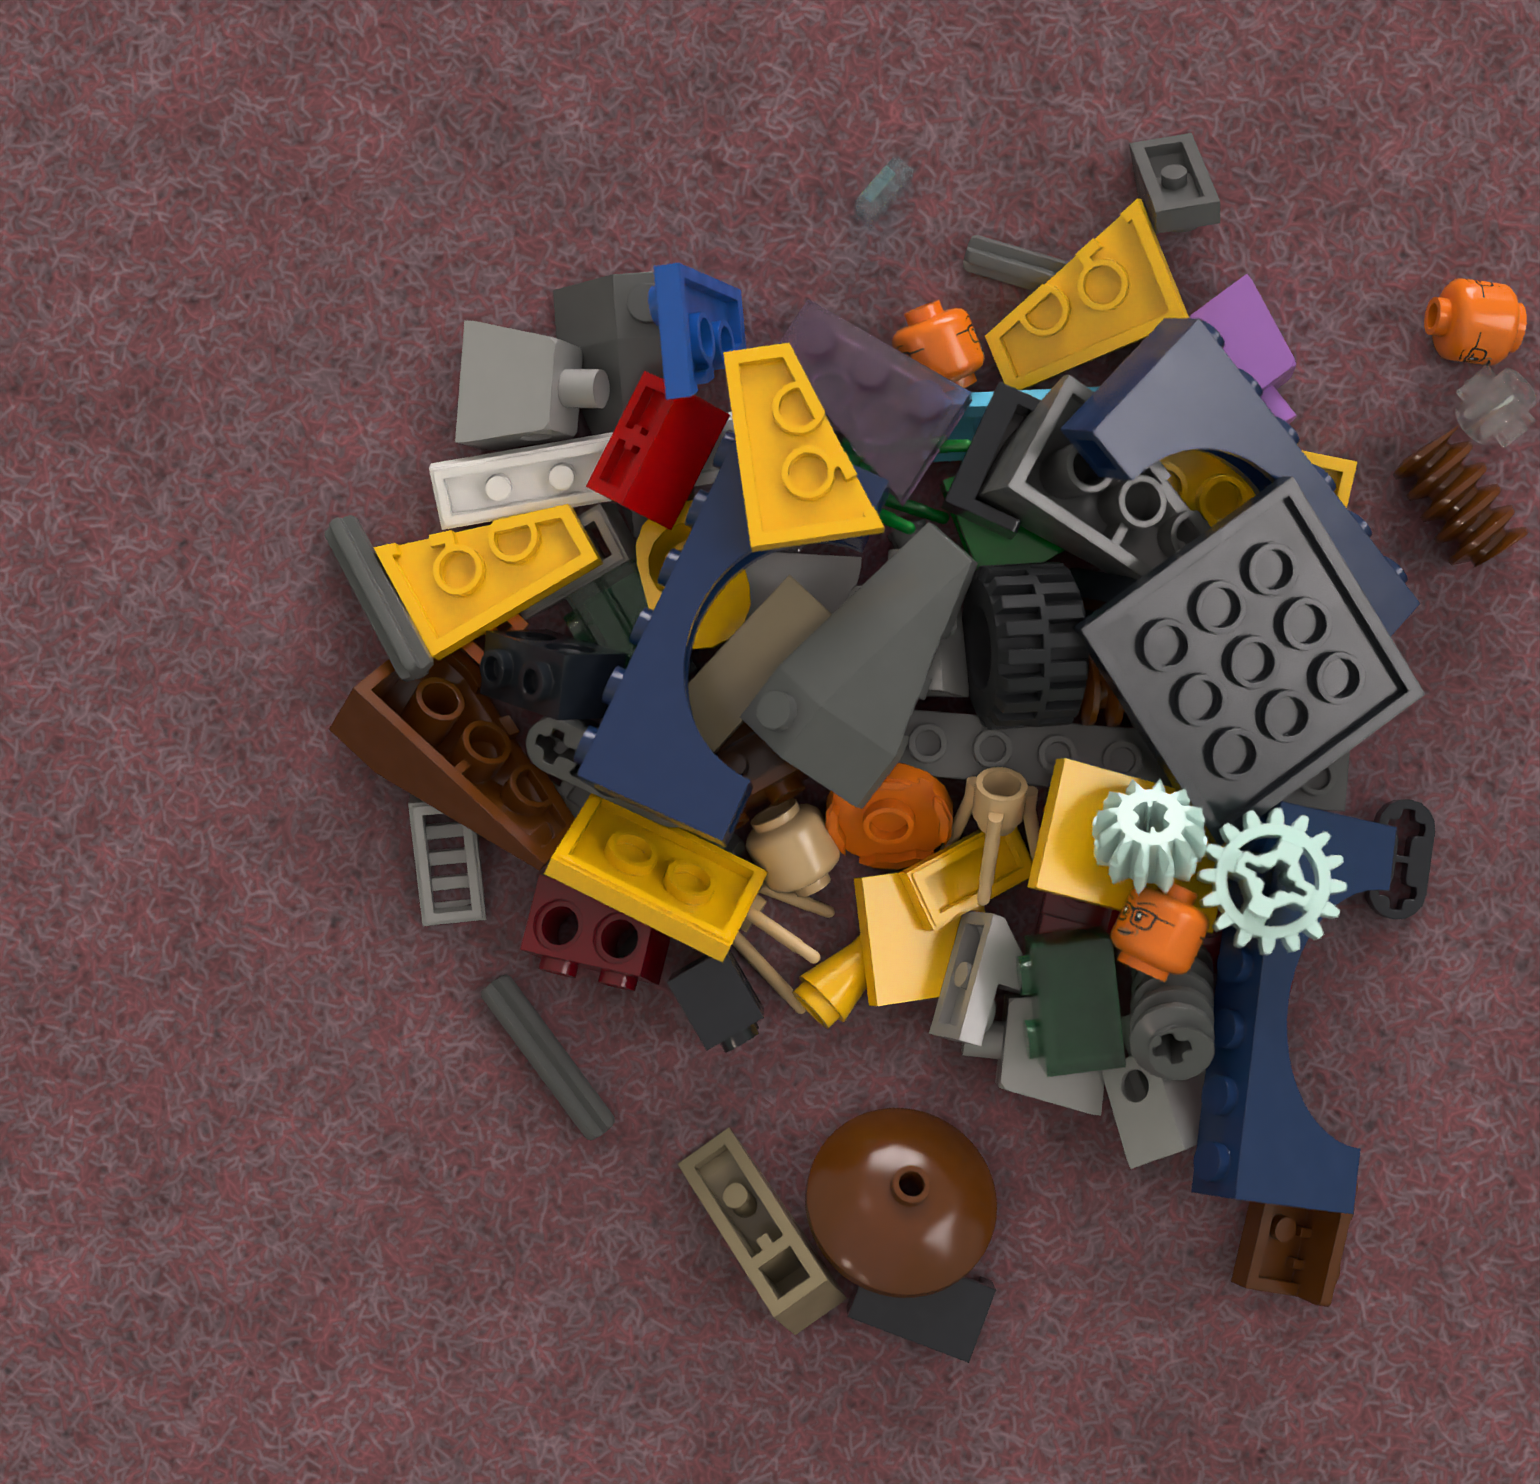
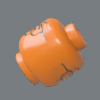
[1424,278,1527,366]
[892,300,985,396]
[1110,883,1210,982]

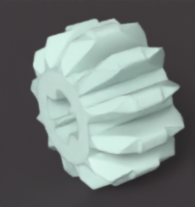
[1092,779,1207,895]

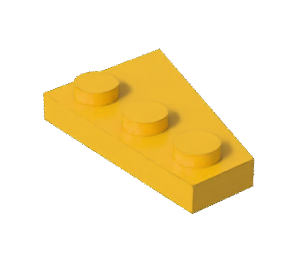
[985,198,1189,390]
[723,343,884,552]

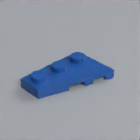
[648,262,747,400]

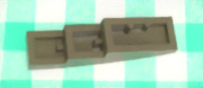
[688,574,832,754]

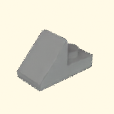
[929,911,1040,1046]

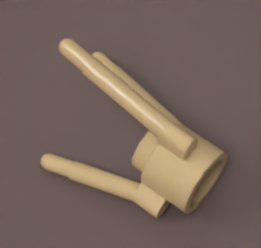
[940,767,1040,906]
[732,882,835,1014]

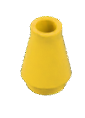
[792,935,867,1029]

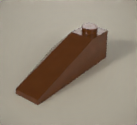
[329,637,575,871]

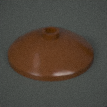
[805,1108,997,1298]

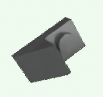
[1129,133,1220,234]

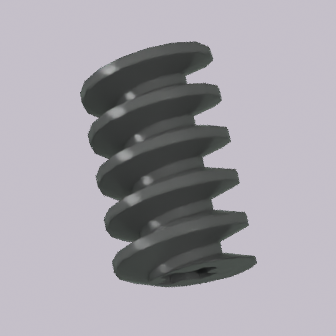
[1129,945,1215,1080]

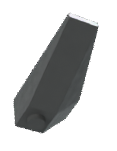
[553,271,695,538]
[977,374,1211,580]
[740,522,978,809]

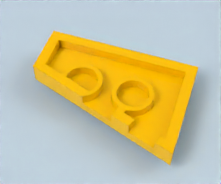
[373,504,604,660]

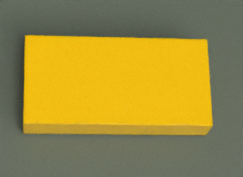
[898,827,1033,931]

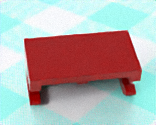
[586,371,730,530]

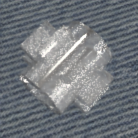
[1455,365,1537,448]

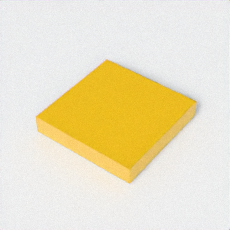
[854,872,985,1006]

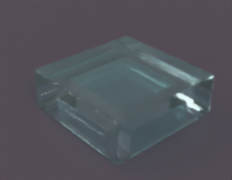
[854,156,915,230]

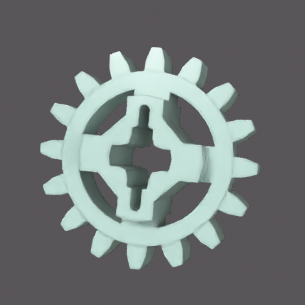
[1196,808,1347,955]

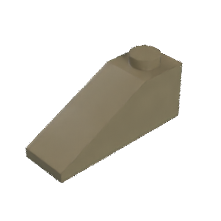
[677,1128,847,1335]

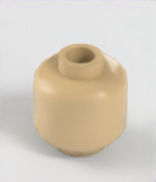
[746,798,840,897]

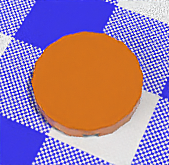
[825,763,953,869]

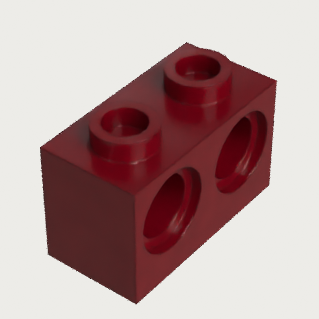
[520,874,671,992]

